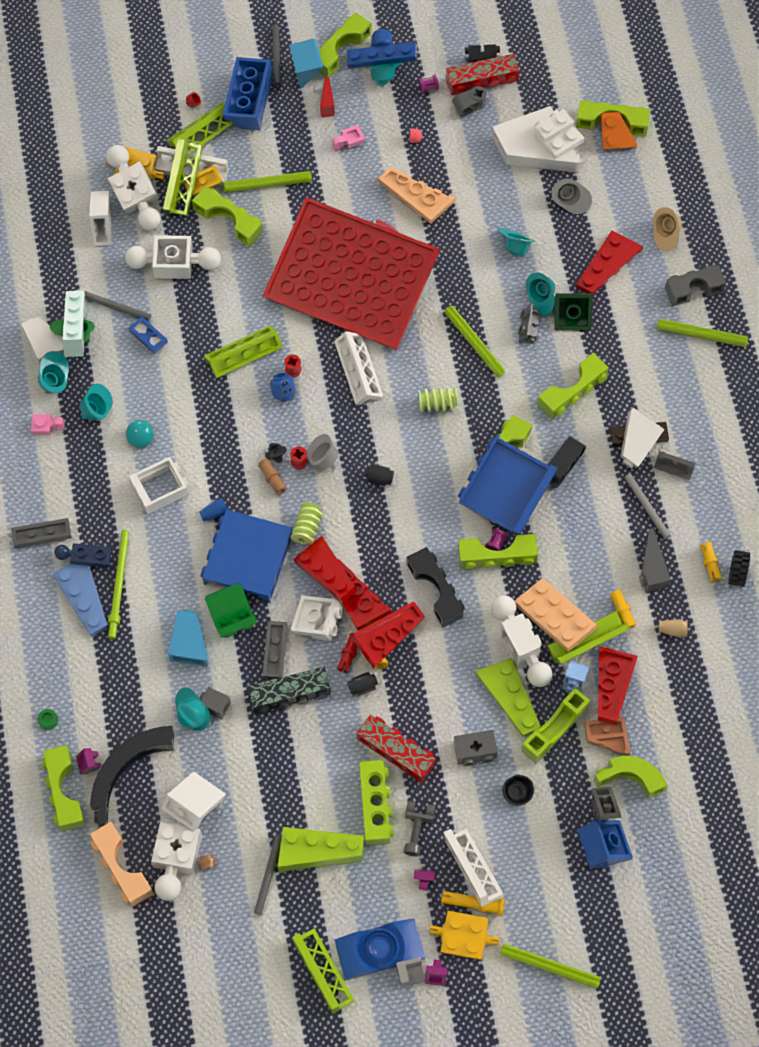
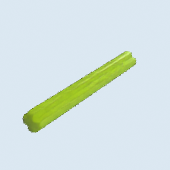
[223,171,312,192]
[445,306,505,377]
[657,319,748,347]
[500,944,601,988]

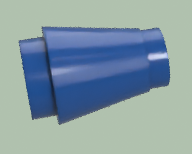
[199,498,228,521]

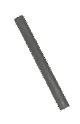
[272,24,281,86]
[84,291,151,321]
[254,835,282,915]

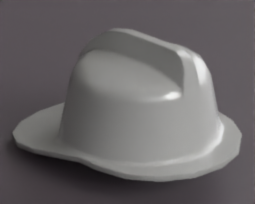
[552,179,592,214]
[307,434,338,470]

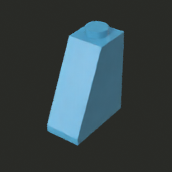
[168,610,209,667]

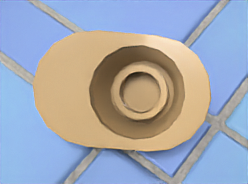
[653,207,681,251]

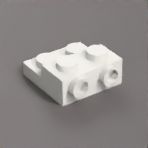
[534,109,584,159]
[290,595,343,641]

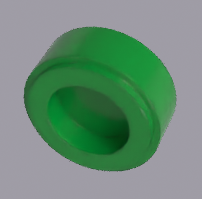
[38,709,58,730]

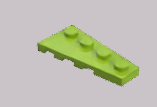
[475,658,541,737]

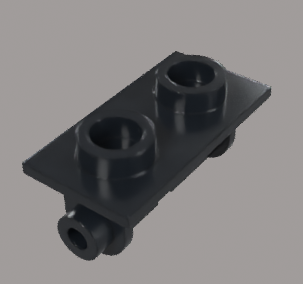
[465,44,500,63]

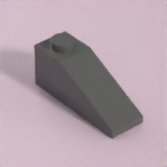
[639,528,671,593]
[591,787,621,820]

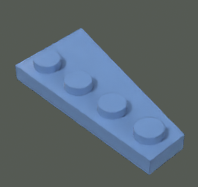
[52,564,108,637]

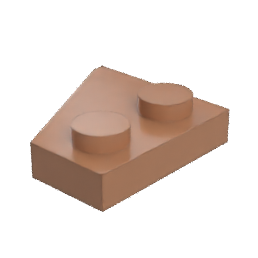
[584,717,630,756]

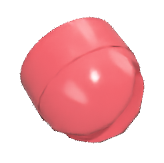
[410,128,422,143]

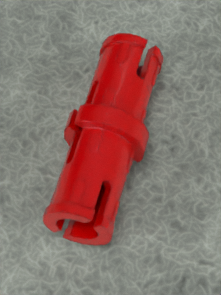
[337,633,357,673]

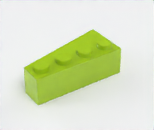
[278,827,364,873]

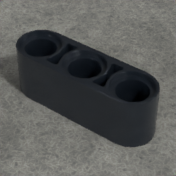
[548,436,586,488]

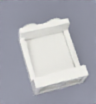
[161,772,226,831]

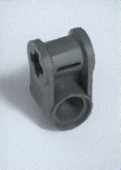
[452,86,486,117]

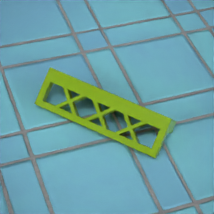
[166,102,234,153]
[163,139,203,216]
[204,325,282,378]
[546,611,629,664]
[292,928,354,1014]

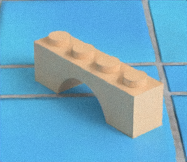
[90,822,154,907]

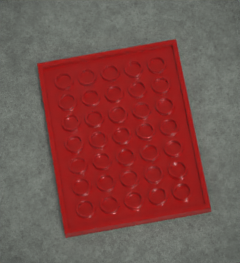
[263,197,440,351]

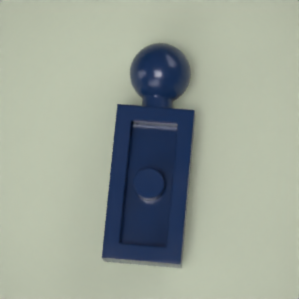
[54,543,112,568]

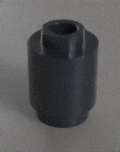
[365,463,394,486]
[347,671,378,697]

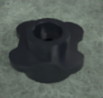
[265,443,287,463]

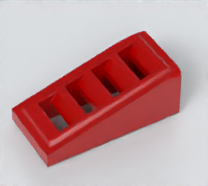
[320,77,335,118]

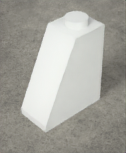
[89,191,112,246]
[21,317,64,365]
[620,408,664,468]

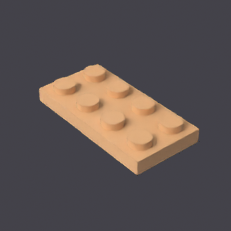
[515,578,597,652]

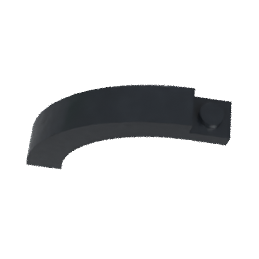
[90,726,174,828]

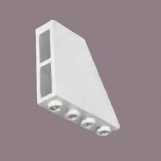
[492,106,581,173]

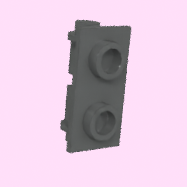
[518,303,540,344]
[654,451,696,480]

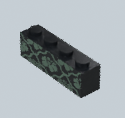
[248,666,331,714]

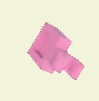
[332,125,365,151]
[31,414,65,435]

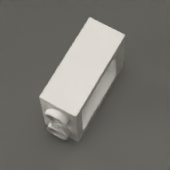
[129,457,189,515]

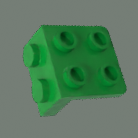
[205,583,257,637]

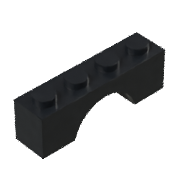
[406,547,465,628]

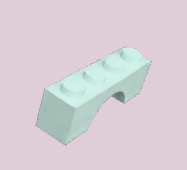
[63,291,86,357]

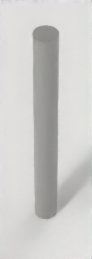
[625,474,671,539]

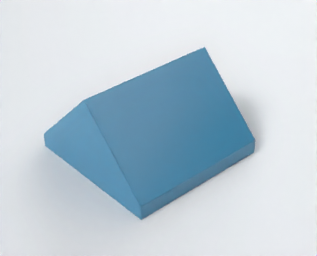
[289,39,323,88]

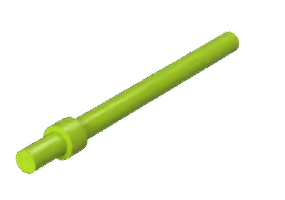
[108,530,129,639]

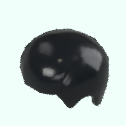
[502,774,535,806]

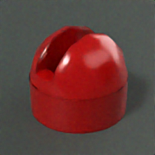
[186,92,201,108]

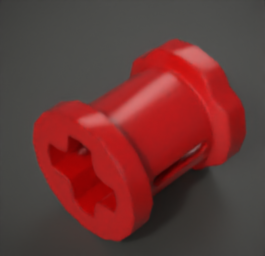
[284,354,302,378]
[290,446,308,470]

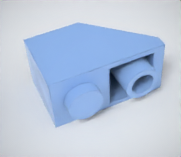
[562,661,589,694]

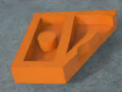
[601,112,637,149]

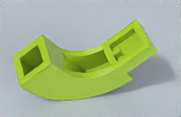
[594,756,668,799]

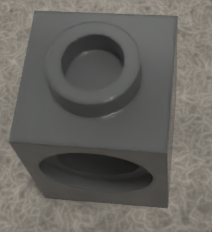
[199,687,231,720]

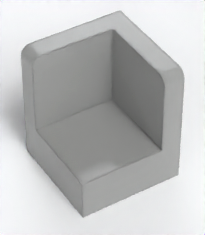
[396,957,425,987]

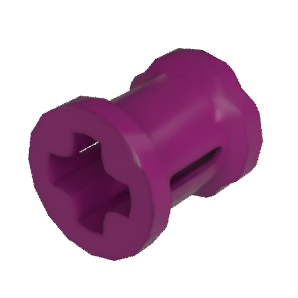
[418,74,439,94]
[485,529,508,551]

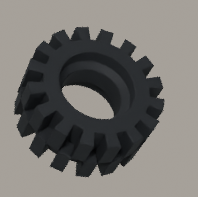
[728,550,751,587]

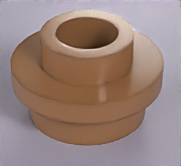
[197,854,217,869]

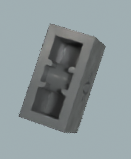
[453,730,498,766]

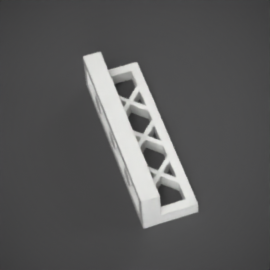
[155,146,229,186]
[334,332,383,405]
[444,829,504,907]

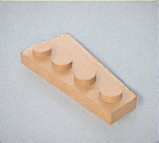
[378,167,455,224]

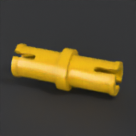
[700,542,722,582]
[610,590,637,629]

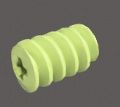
[419,388,457,412]
[290,502,323,545]

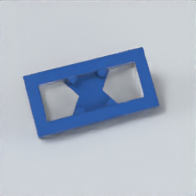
[128,317,168,354]

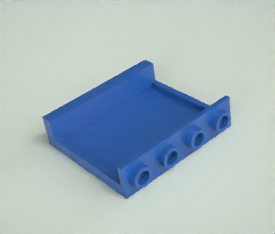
[457,435,557,535]
[200,509,293,603]

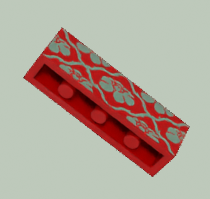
[446,54,519,95]
[356,715,436,784]

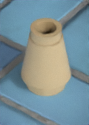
[659,619,688,638]

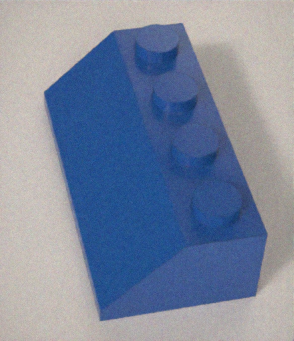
[222,57,274,130]

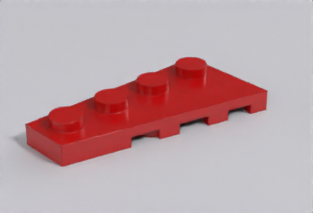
[576,230,643,294]
[293,536,357,603]
[338,559,392,631]
[351,601,425,669]
[598,646,638,725]

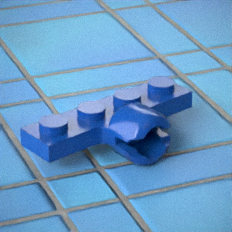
[347,29,417,68]

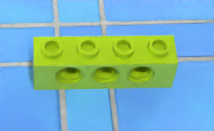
[359,760,394,845]

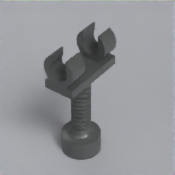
[404,800,435,857]

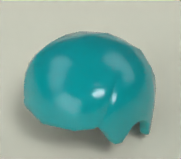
[126,420,154,448]

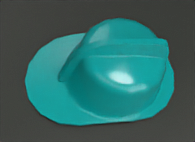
[367,62,402,85]
[497,228,536,257]
[526,272,556,316]
[38,351,69,393]
[79,383,113,421]
[175,688,210,731]

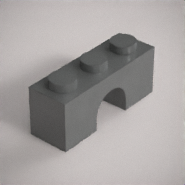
[665,265,726,306]

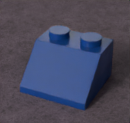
[578,820,633,868]

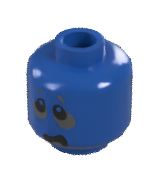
[270,373,296,402]

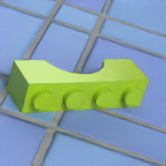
[319,12,372,78]
[576,100,650,137]
[192,186,263,247]
[537,353,609,419]
[475,415,532,472]
[458,534,538,570]
[521,688,590,764]
[41,745,86,832]

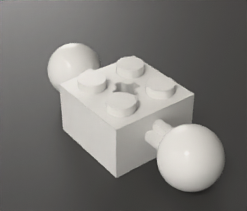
[106,145,161,231]
[125,235,221,279]
[491,595,552,687]
[151,820,202,901]

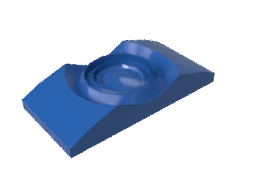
[335,918,425,981]

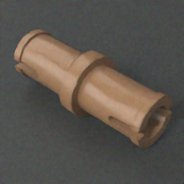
[258,459,287,495]

